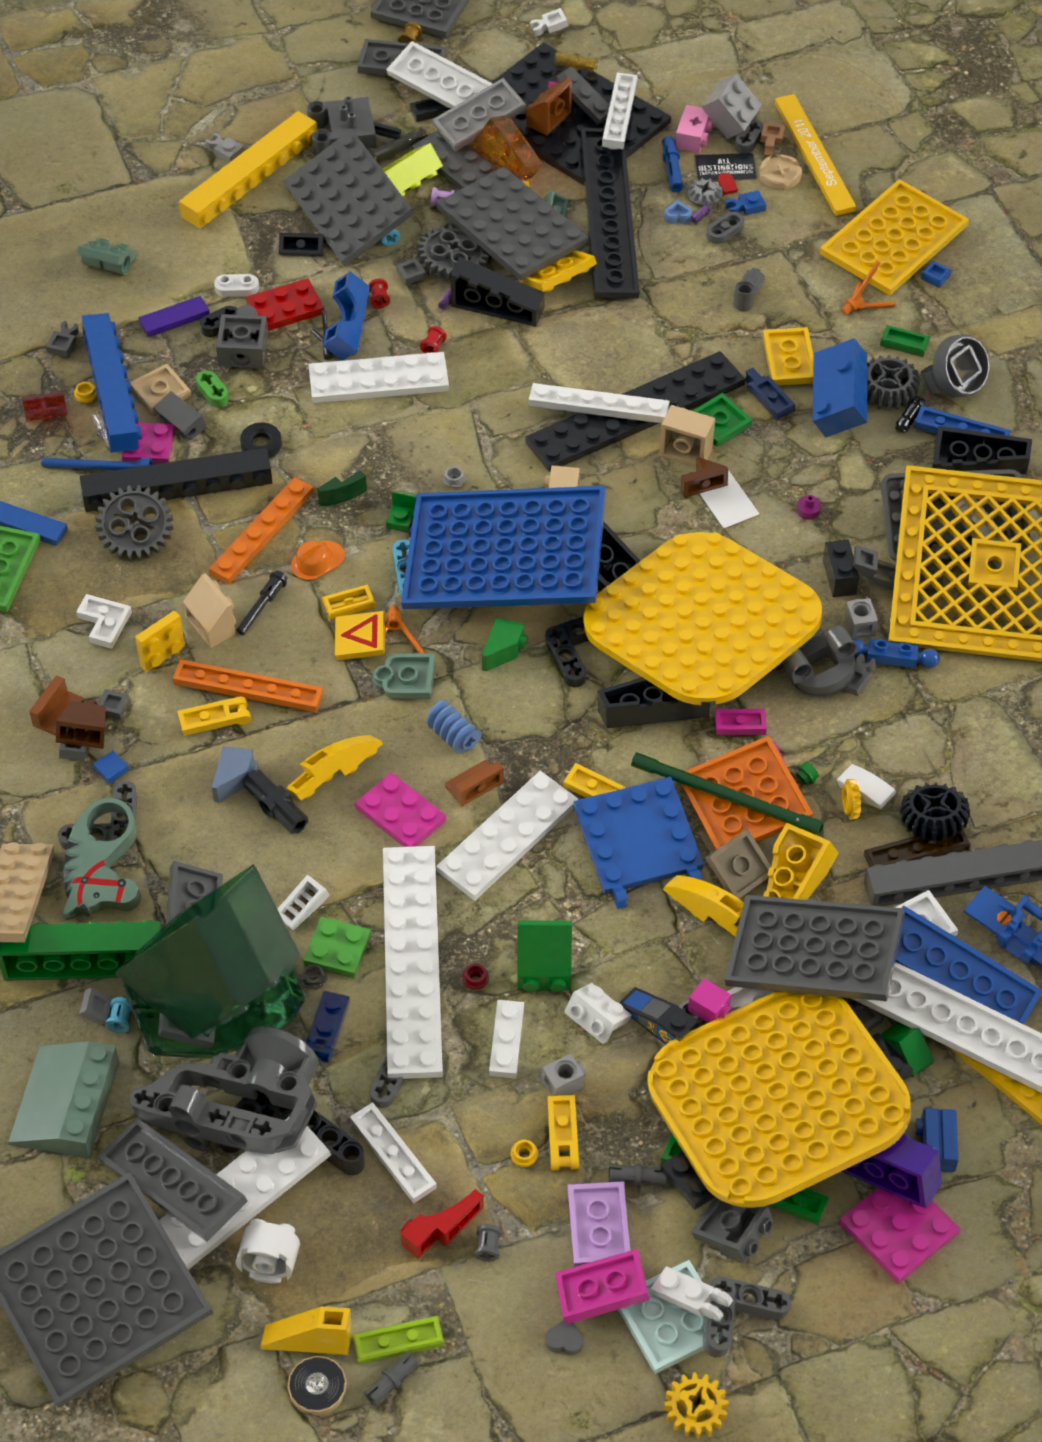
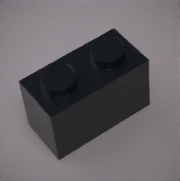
[823,539,859,597]

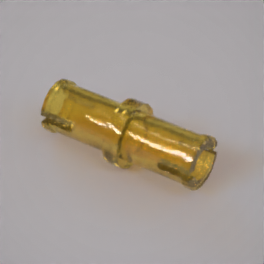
[554,52,598,72]

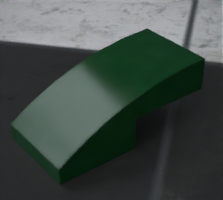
[317,471,367,507]

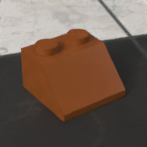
[525,78,572,135]

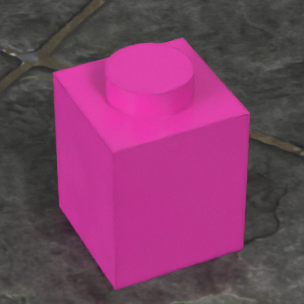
[688,978,732,1023]

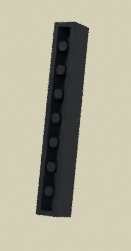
[80,448,273,512]

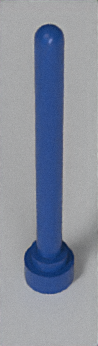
[41,458,153,470]

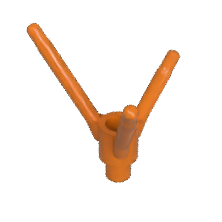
[841,261,896,315]
[385,606,425,653]

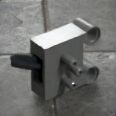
[307,96,402,156]

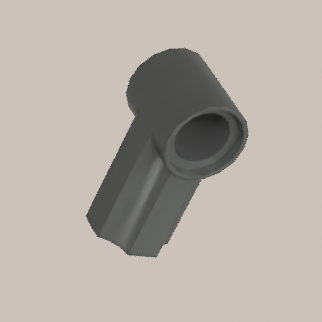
[733,268,765,311]

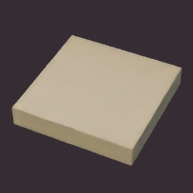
[130,364,192,416]

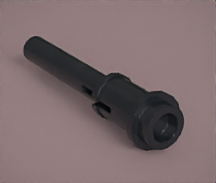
[236,570,287,635]

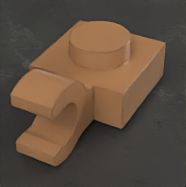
[760,122,785,157]

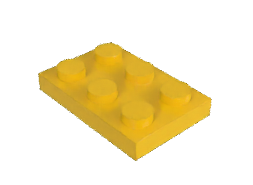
[519,250,597,292]
[762,327,814,386]

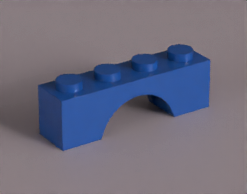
[322,271,370,361]

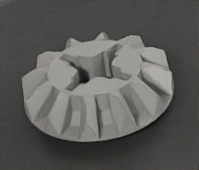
[688,178,722,205]

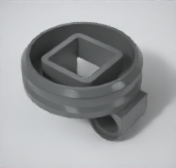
[920,334,989,397]
[781,626,858,696]

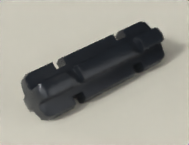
[895,396,925,433]

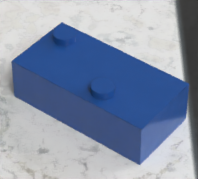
[813,338,867,437]

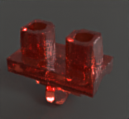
[22,391,68,421]

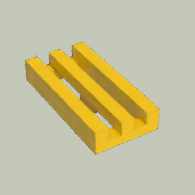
[322,584,376,620]

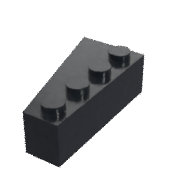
[451,256,545,327]
[597,677,710,728]

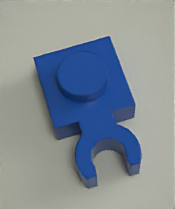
[725,190,766,215]

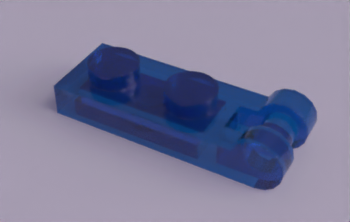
[305,991,350,1063]

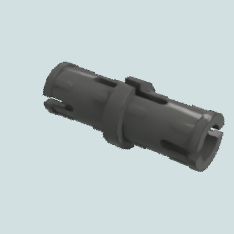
[608,1163,666,1186]
[364,1352,419,1406]

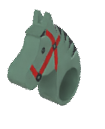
[63,798,141,920]

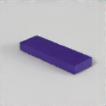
[138,296,210,337]

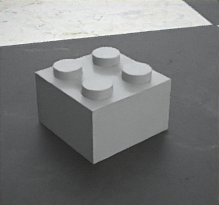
[702,73,762,139]

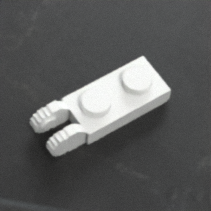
[651,1266,733,1321]

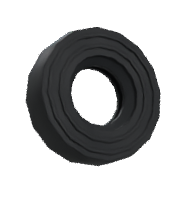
[240,422,282,459]

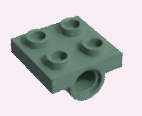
[78,238,137,275]

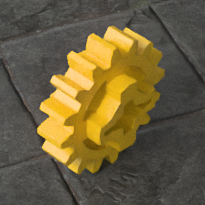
[664,1372,729,1439]

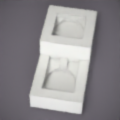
[837,764,896,809]

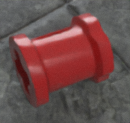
[368,278,390,309]
[420,326,447,353]

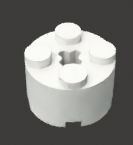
[236,1219,300,1284]

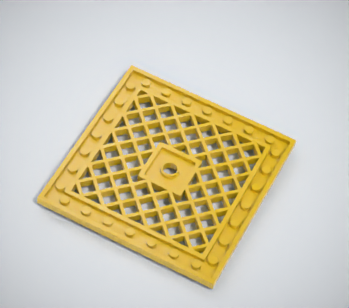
[888,465,1042,662]

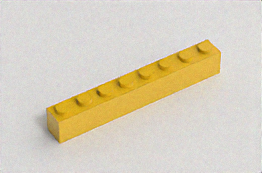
[179,111,317,229]

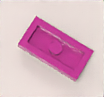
[715,709,767,735]

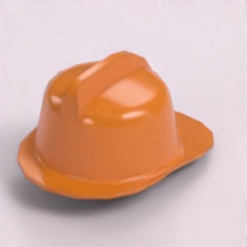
[291,540,345,580]

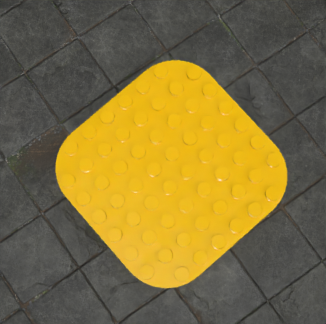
[583,532,822,705]
[648,991,911,1207]

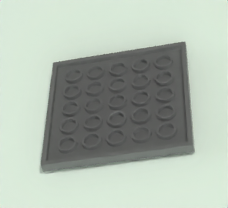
[0,1172,213,1408]

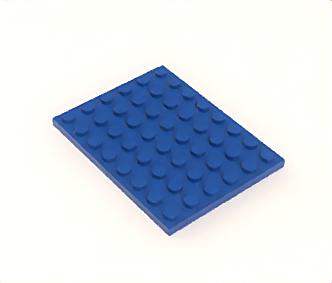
[401,486,606,609]

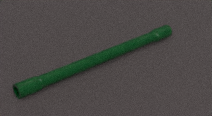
[631,752,824,836]

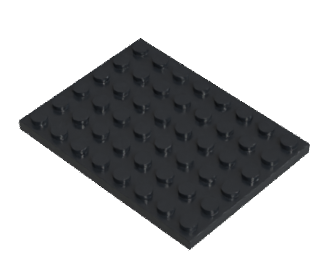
[491,42,671,186]

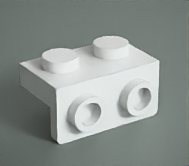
[565,983,632,1044]

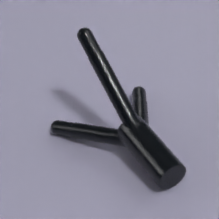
[310,310,333,360]

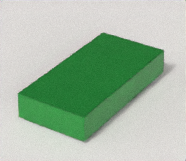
[880,325,930,357]

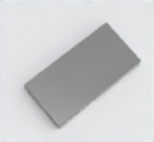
[432,78,527,152]

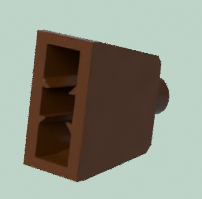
[56,700,106,749]

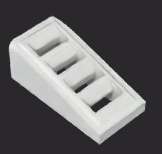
[273,875,330,931]

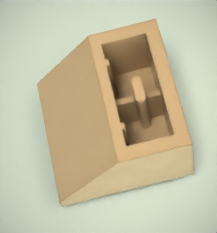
[183,573,236,648]

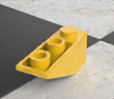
[260,1307,352,1355]

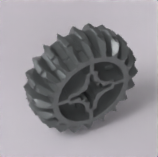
[867,355,920,411]

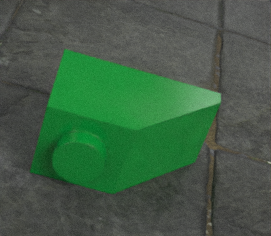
[482,618,528,671]

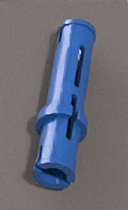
[662,136,684,192]

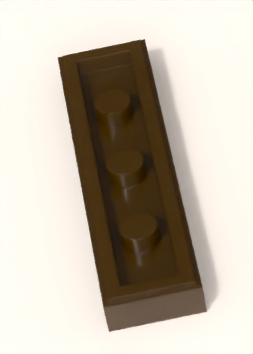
[864,830,970,868]

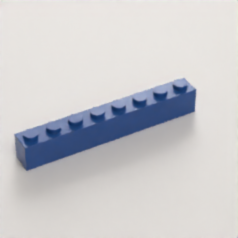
[82,313,142,453]

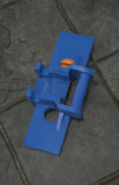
[964,886,1042,966]

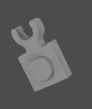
[205,133,244,163]

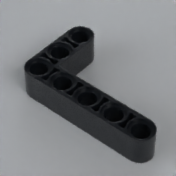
[219,1090,365,1175]

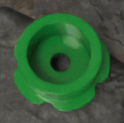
[796,761,819,785]

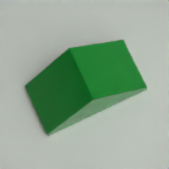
[880,1022,934,1077]

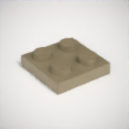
[705,829,771,899]

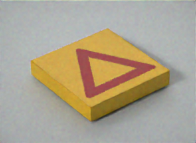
[335,611,385,661]

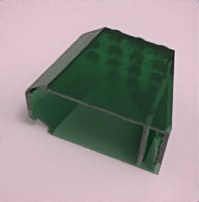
[115,864,301,1039]

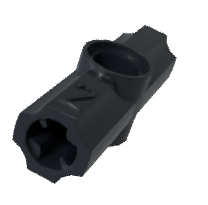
[243,769,309,834]

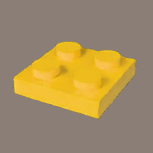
[135,610,185,672]

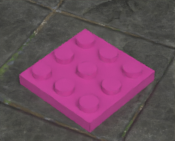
[839,1188,960,1284]

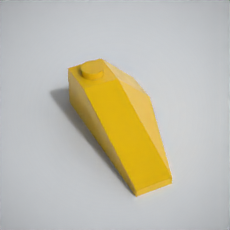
[763,823,839,900]

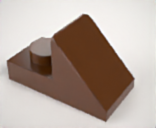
[681,457,728,498]

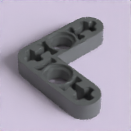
[58,781,138,850]
[703,1277,792,1358]

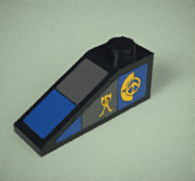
[619,987,698,1045]

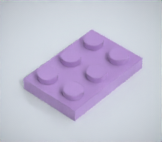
[567,1181,630,1267]

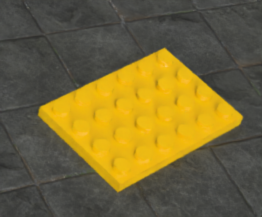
[819,179,969,296]

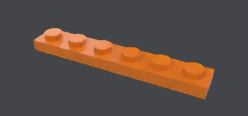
[209,477,314,585]
[173,659,324,713]

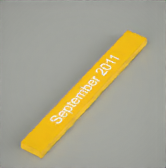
[774,94,856,216]

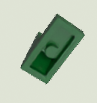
[386,490,417,533]

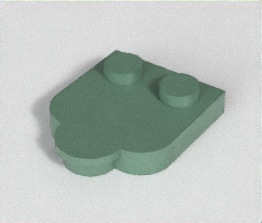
[372,653,436,699]

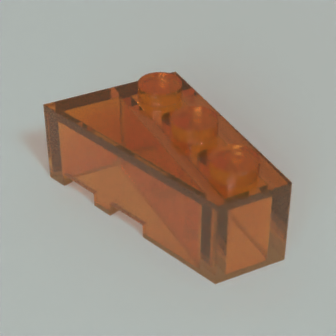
[470,115,543,180]

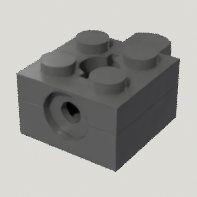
[216,305,268,368]

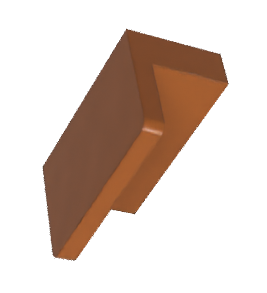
[29,675,84,736]
[445,760,504,806]

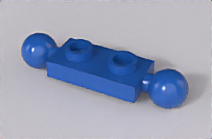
[853,638,939,668]

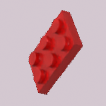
[246,278,324,331]

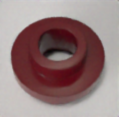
[462,964,489,990]

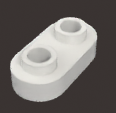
[214,274,259,297]

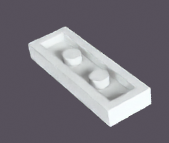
[489,1000,524,1079]

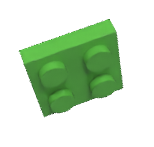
[304,917,371,979]

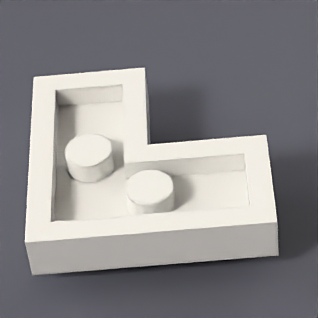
[76,594,132,649]

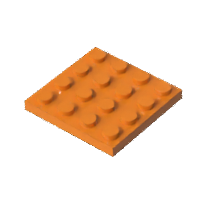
[680,736,814,850]

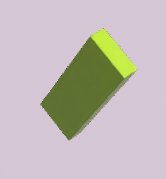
[352,1316,444,1365]

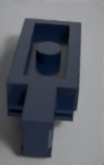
[745,368,796,420]

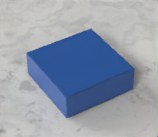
[921,261,952,288]
[93,750,129,784]

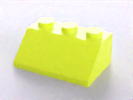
[382,143,443,196]

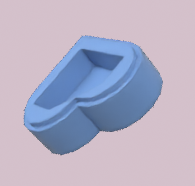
[664,200,693,224]

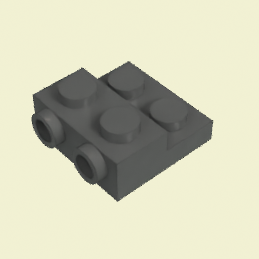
[692,1197,774,1263]

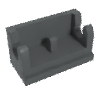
[153,391,207,440]

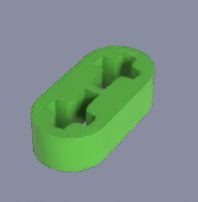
[196,370,229,407]

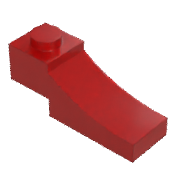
[400,1189,484,1259]

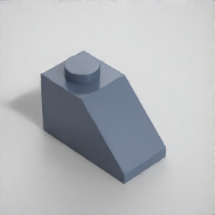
[212,746,258,802]

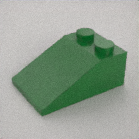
[517,920,572,992]

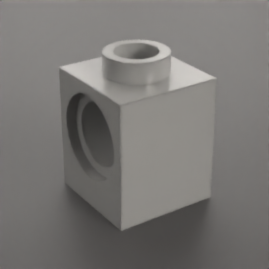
[844,598,878,639]
[542,1054,586,1096]

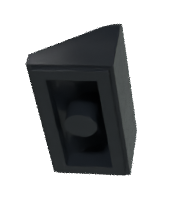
[278,232,324,256]

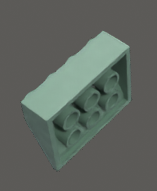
[8,1041,119,1159]

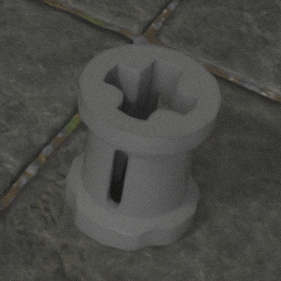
[474,1224,502,1262]

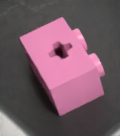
[675,105,713,154]

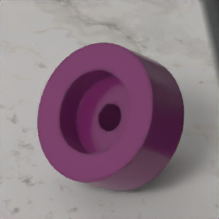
[797,495,821,520]

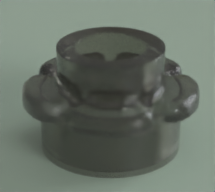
[301,964,327,990]

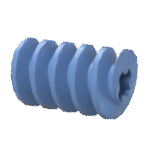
[426,700,482,754]

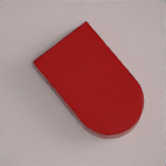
[718,173,738,195]

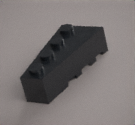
[932,426,1032,474]

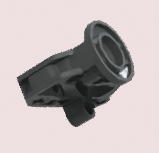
[129,1026,319,1154]

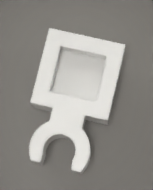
[529,8,568,36]

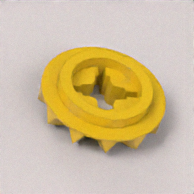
[842,779,861,820]

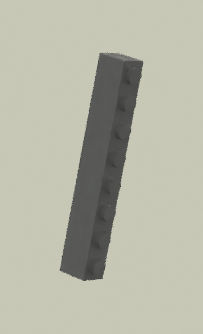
[864,840,1042,906]

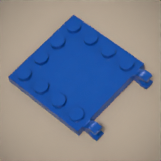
[573,777,704,909]

